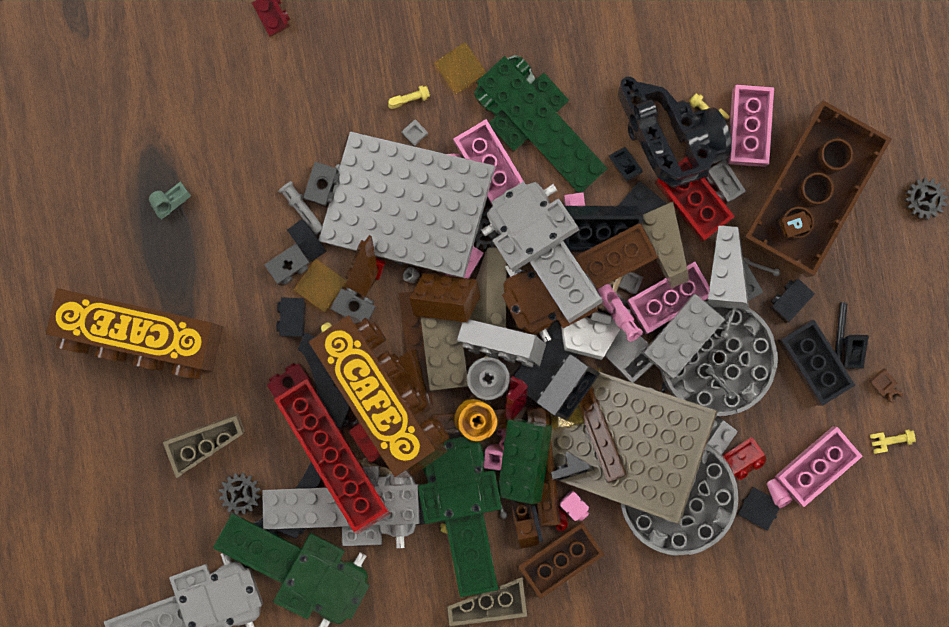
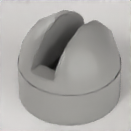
[403,267,420,283]

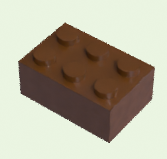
[409,273,480,323]

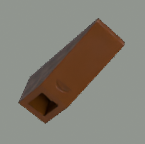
[345,235,378,297]
[509,499,540,549]

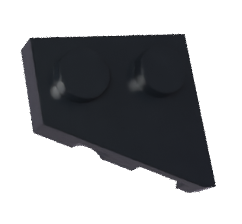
[618,180,667,215]

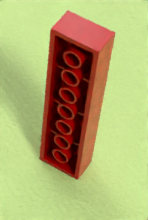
[274,379,391,535]

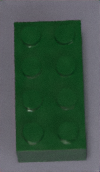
[498,418,553,504]

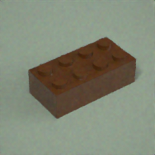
[518,521,604,599]

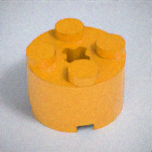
[454,399,497,441]

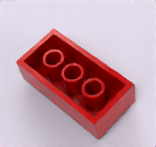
[655,157,735,242]

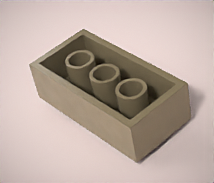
[421,317,468,391]

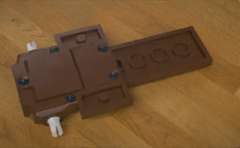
[502,223,658,343]

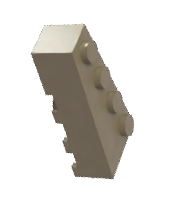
[642,202,689,288]
[163,413,245,478]
[447,578,527,626]

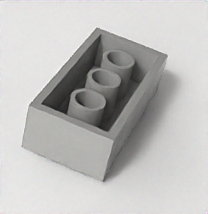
[642,294,725,379]
[457,320,546,367]

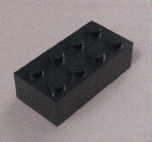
[563,206,643,251]
[778,319,855,406]
[514,320,579,405]

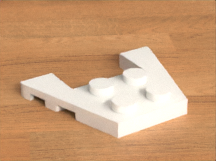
[561,309,631,360]

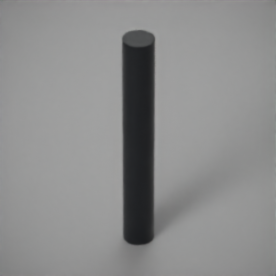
[835,302,848,360]

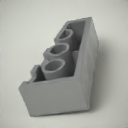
[708,226,750,310]

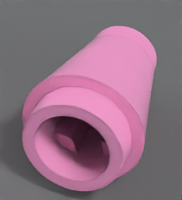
[766,478,792,508]

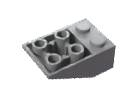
[605,329,653,383]

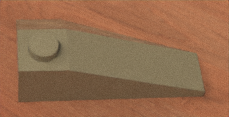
[469,247,506,327]

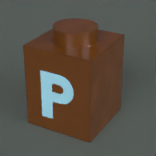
[779,211,812,239]

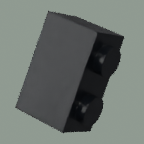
[769,278,815,323]
[276,297,306,337]

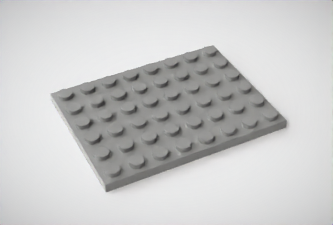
[319,132,495,278]

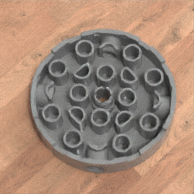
[660,301,778,416]
[621,444,738,555]

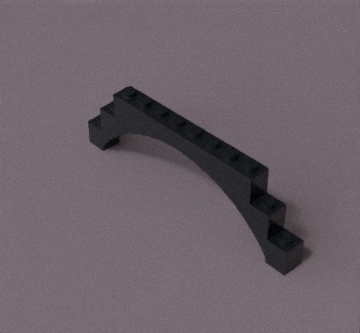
[254,333,351,538]

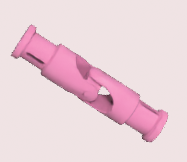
[597,284,643,342]

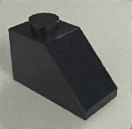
[287,219,327,263]

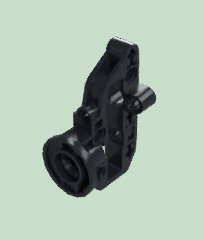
[618,77,732,188]

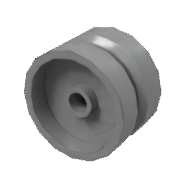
[467,357,510,400]

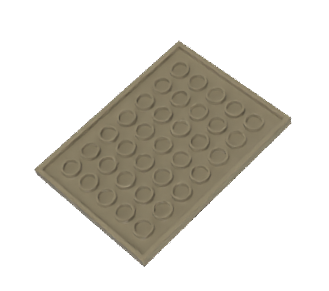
[551,372,718,524]

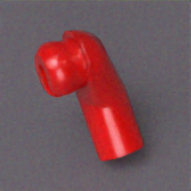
[556,508,568,531]

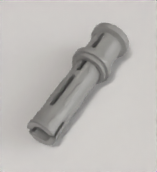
[278,181,323,235]

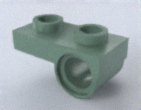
[149,181,191,220]

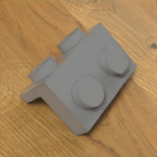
[705,160,746,204]
[707,416,738,455]

